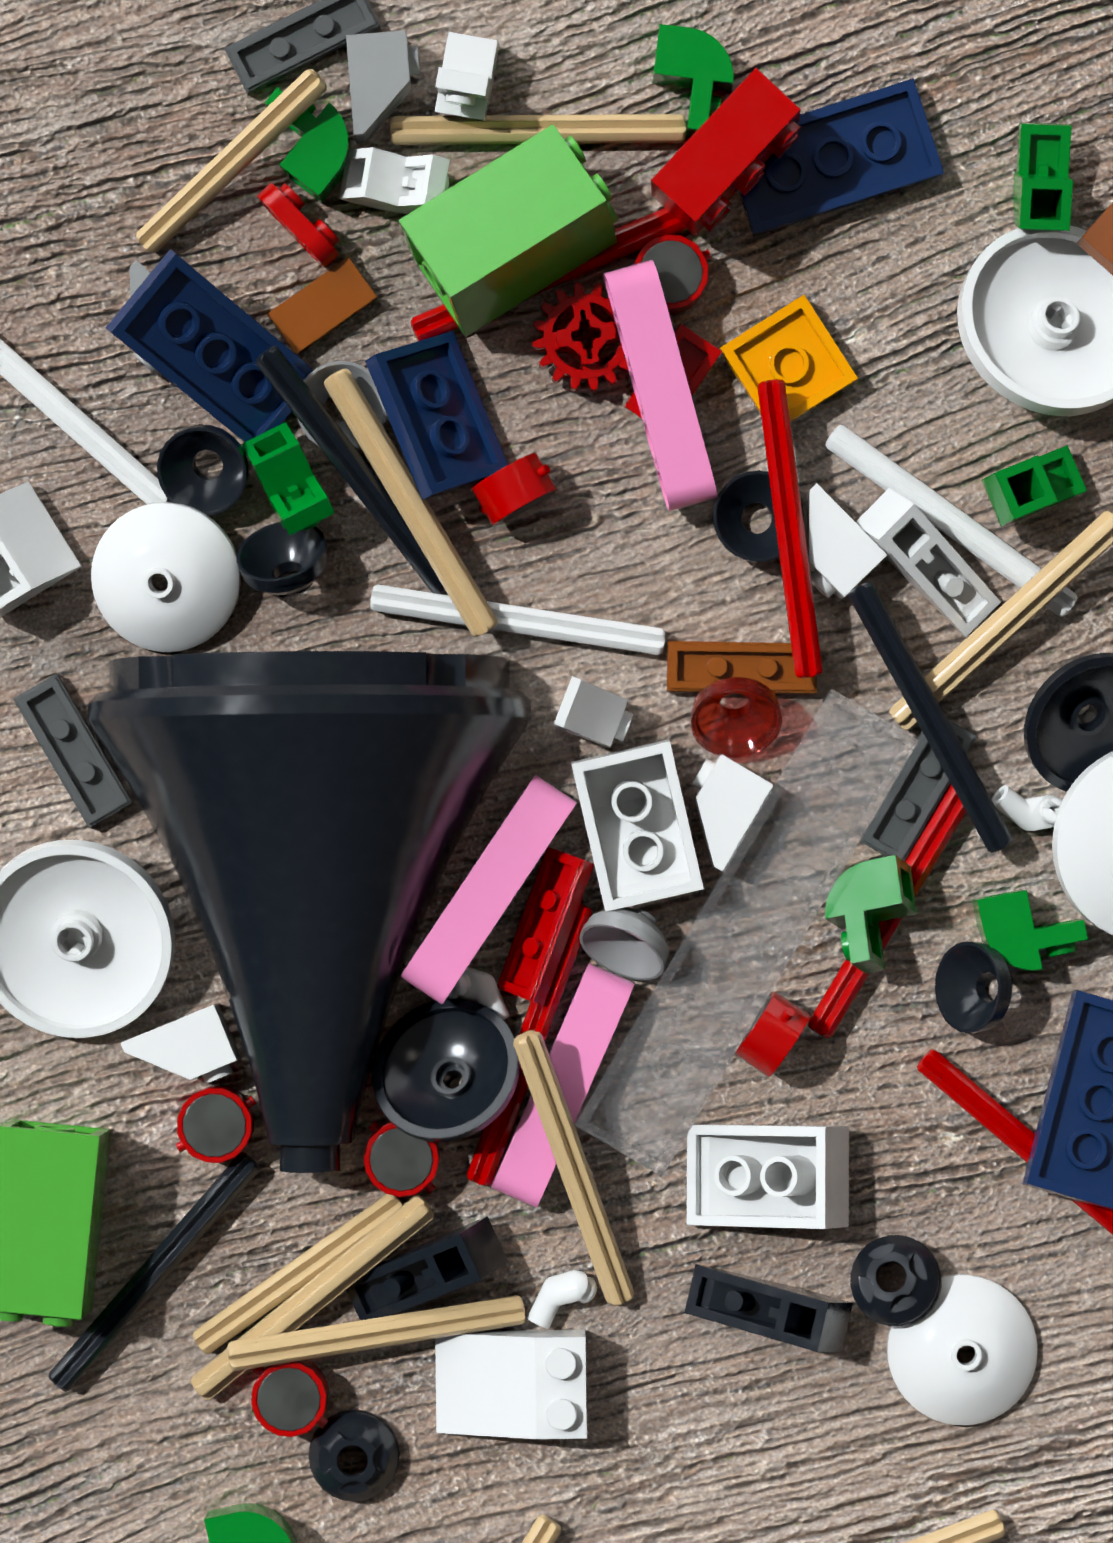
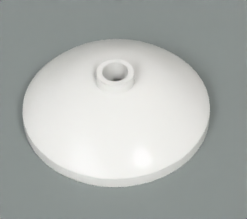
[91,502,241,652]
[887,1274,1037,1425]

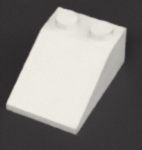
[571,740,704,912]
[687,1125,849,1229]
[435,1330,587,1439]

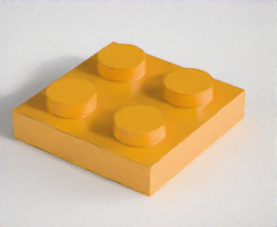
[719,295,858,423]

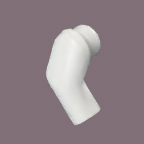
[991,785,1063,831]
[448,967,510,1020]
[527,1270,597,1329]

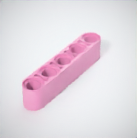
[604,260,718,512]
[400,775,577,1004]
[491,963,635,1208]

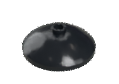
[1024,653,1113,791]
[372,998,520,1142]

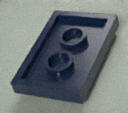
[365,331,508,500]

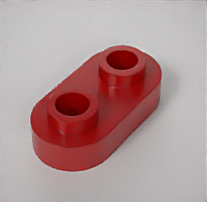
[256,183,340,269]

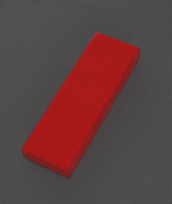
[497,847,594,1005]

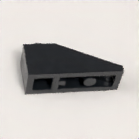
[346,1216,508,1320]
[684,1264,853,1352]

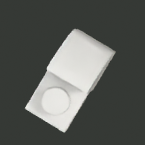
[435,32,500,120]
[339,147,450,214]

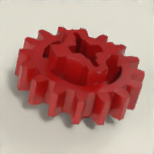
[532,282,629,393]

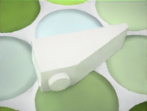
[856,488,1001,637]

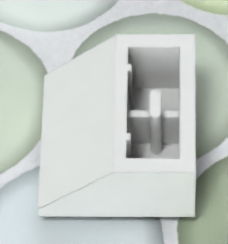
[0,481,82,617]

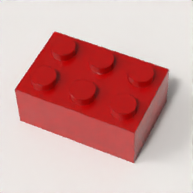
[651,68,801,236]

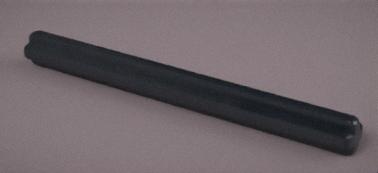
[256,346,445,594]
[849,582,1012,853]
[48,1152,260,1392]

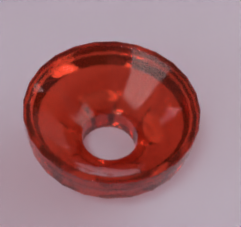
[690,677,782,758]

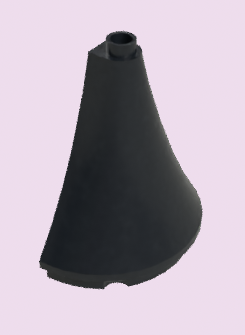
[88,651,531,1173]

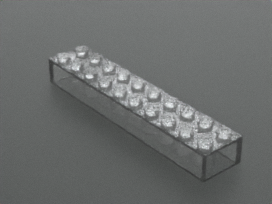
[575,689,919,1177]

